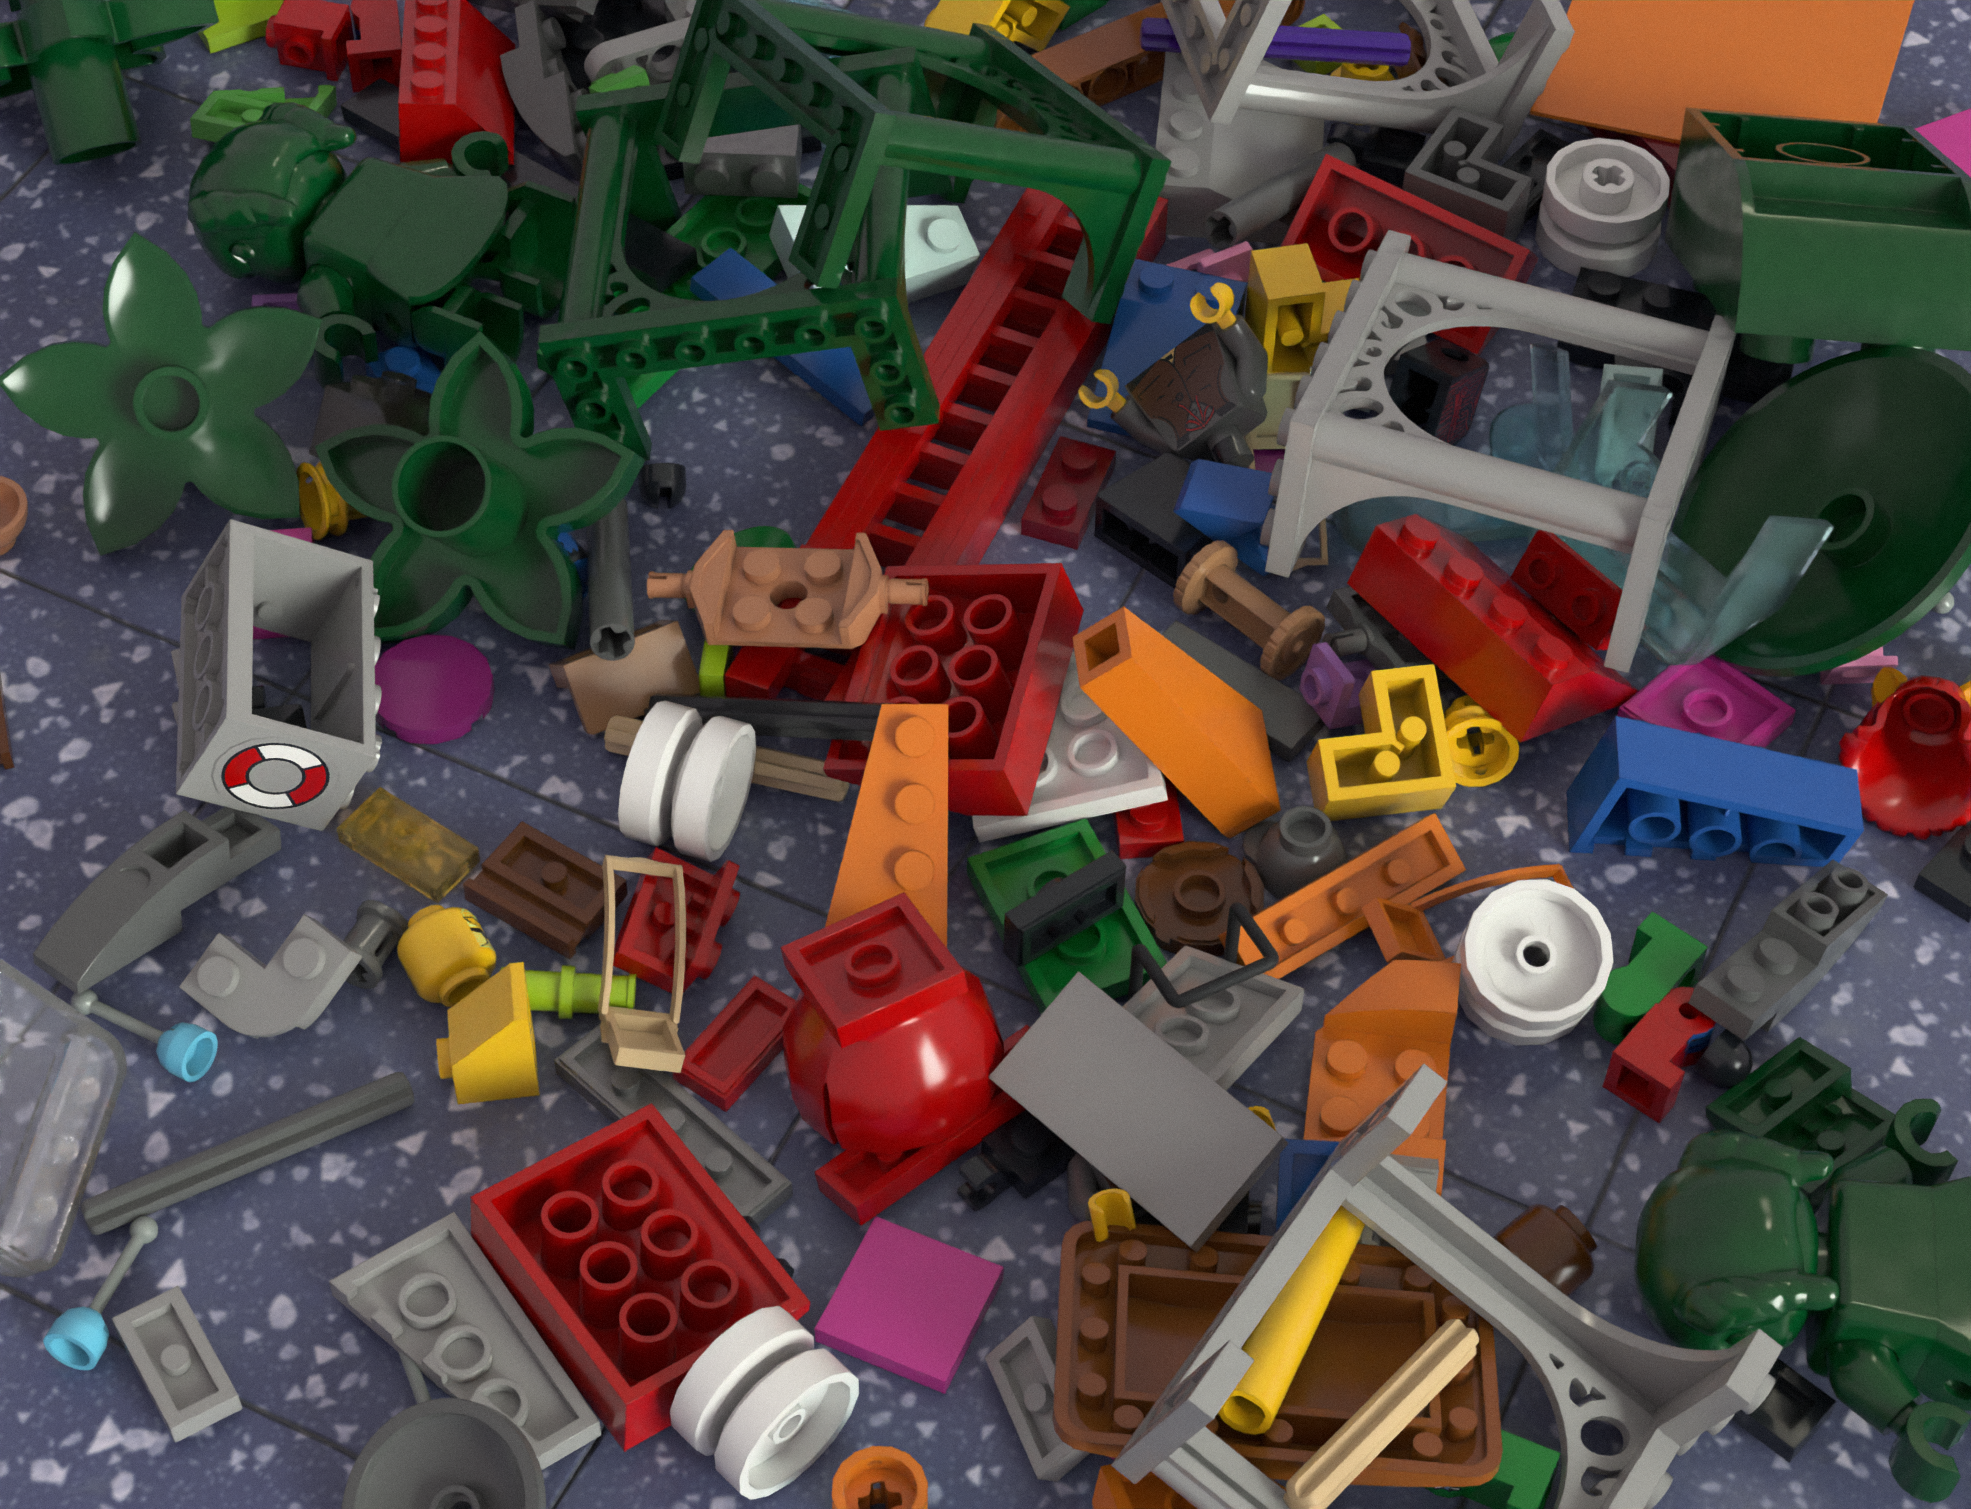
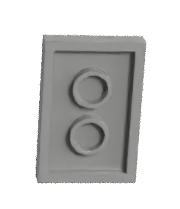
[1123,945,1304,1091]

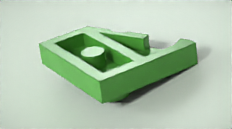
[190,85,337,143]

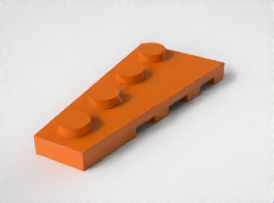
[825,704,948,948]

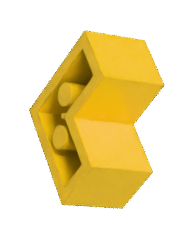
[924,0,1070,52]
[1244,243,1359,376]
[1306,664,1456,821]

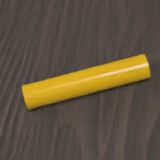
[1218,1205,1365,1435]

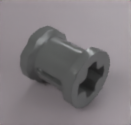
[343,900,409,989]

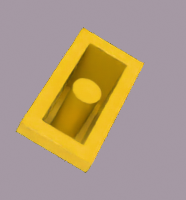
[436,962,540,1105]

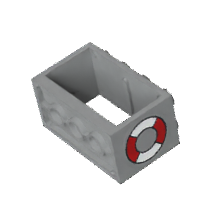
[176,519,382,831]

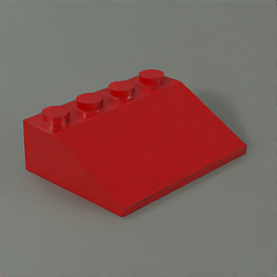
[1347,514,1638,743]
[823,563,1084,816]
[470,1103,810,1452]

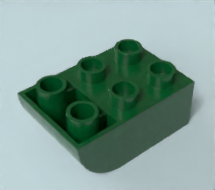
[1665,108,1971,364]

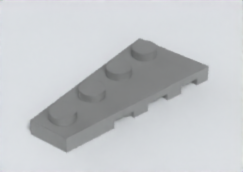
[329,1212,601,1470]

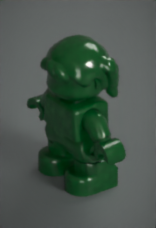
[187,102,576,394]
[1634,1098,1971,1503]

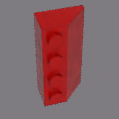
[398,0,515,165]
[1280,154,1539,356]

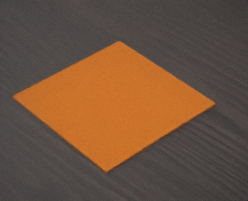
[1530,0,1915,144]

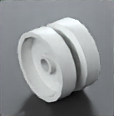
[1535,138,1670,277]
[618,701,756,862]
[1452,879,1614,1046]
[670,1306,859,1500]

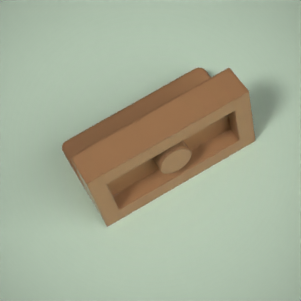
[548,620,700,735]

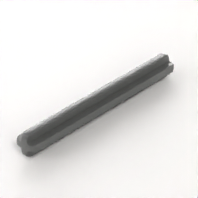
[81,1072,415,1235]

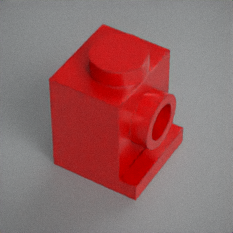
[265,0,354,82]

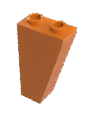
[1072,606,1281,839]

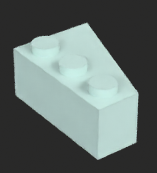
[769,205,980,303]

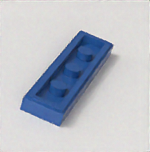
[690,248,875,427]

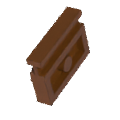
[463,821,628,959]

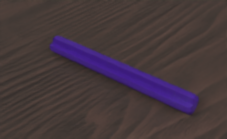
[1139,17,1411,66]

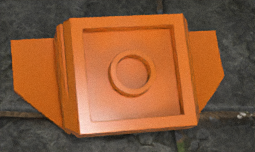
[1303,960,1461,1196]

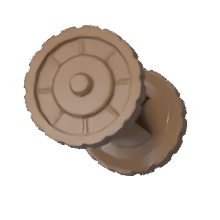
[1173,540,1325,681]

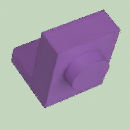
[1299,642,1376,730]

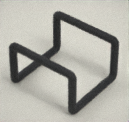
[1127,902,1279,1008]

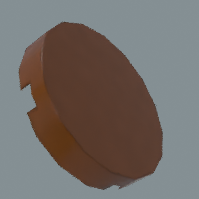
[1135,841,1264,957]

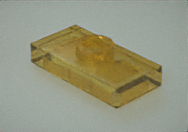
[337,787,480,903]

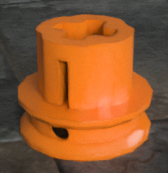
[832,1446,928,1509]

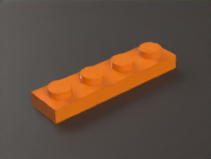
[1218,813,1466,979]

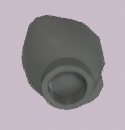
[1242,806,1349,900]

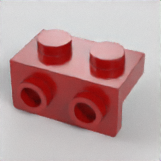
[1510,530,1649,651]
[613,847,740,993]

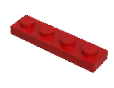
[814,1025,1031,1226]

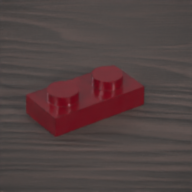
[1021,436,1116,550]

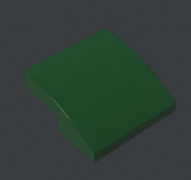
[1705,1037,1895,1211]

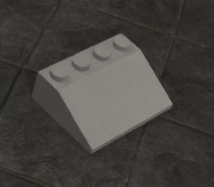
[1156,52,1324,244]

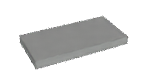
[989,971,1288,1253]

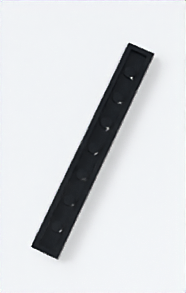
[340,78,698,293]

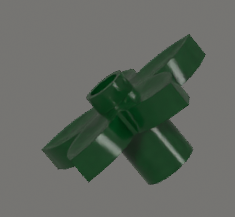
[0,0,219,165]
[0,231,322,556]
[314,331,645,650]

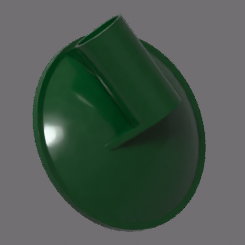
[1667,346,1971,677]

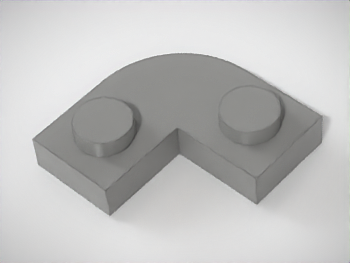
[179,914,363,1039]

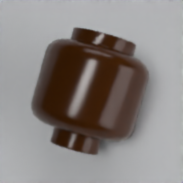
[1493,1204,1597,1296]

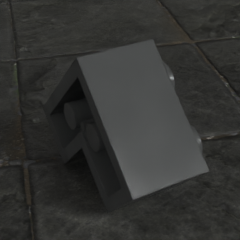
[1402,106,1532,242]

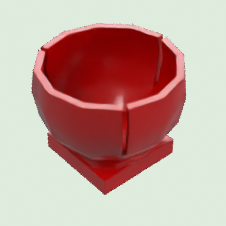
[780,892,1004,1155]

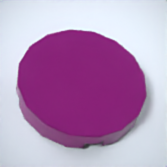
[375,634,495,744]

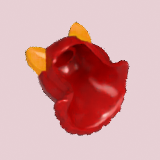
[1838,667,1971,840]

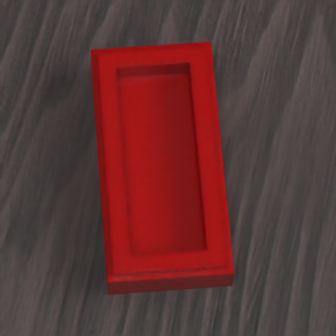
[672,975,796,1112]

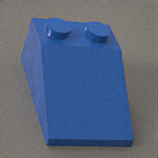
[1087,259,1247,437]

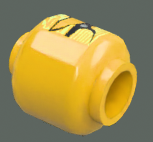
[397,905,496,1007]

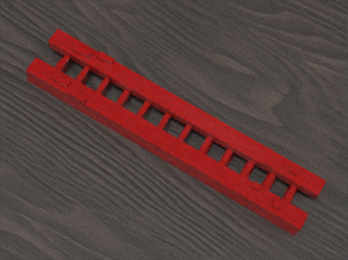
[725,188,1168,701]

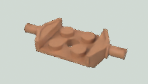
[647,530,929,649]

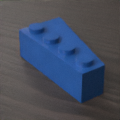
[1566,716,1864,867]

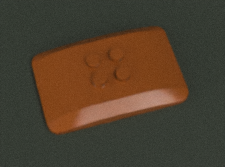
[1052,1220,1503,1487]

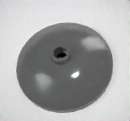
[341,1398,546,1509]

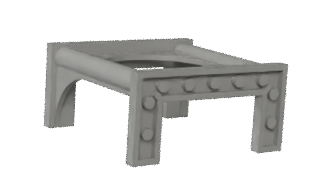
[1161,0,1575,160]
[1260,230,1736,673]
[1111,1064,1783,1509]

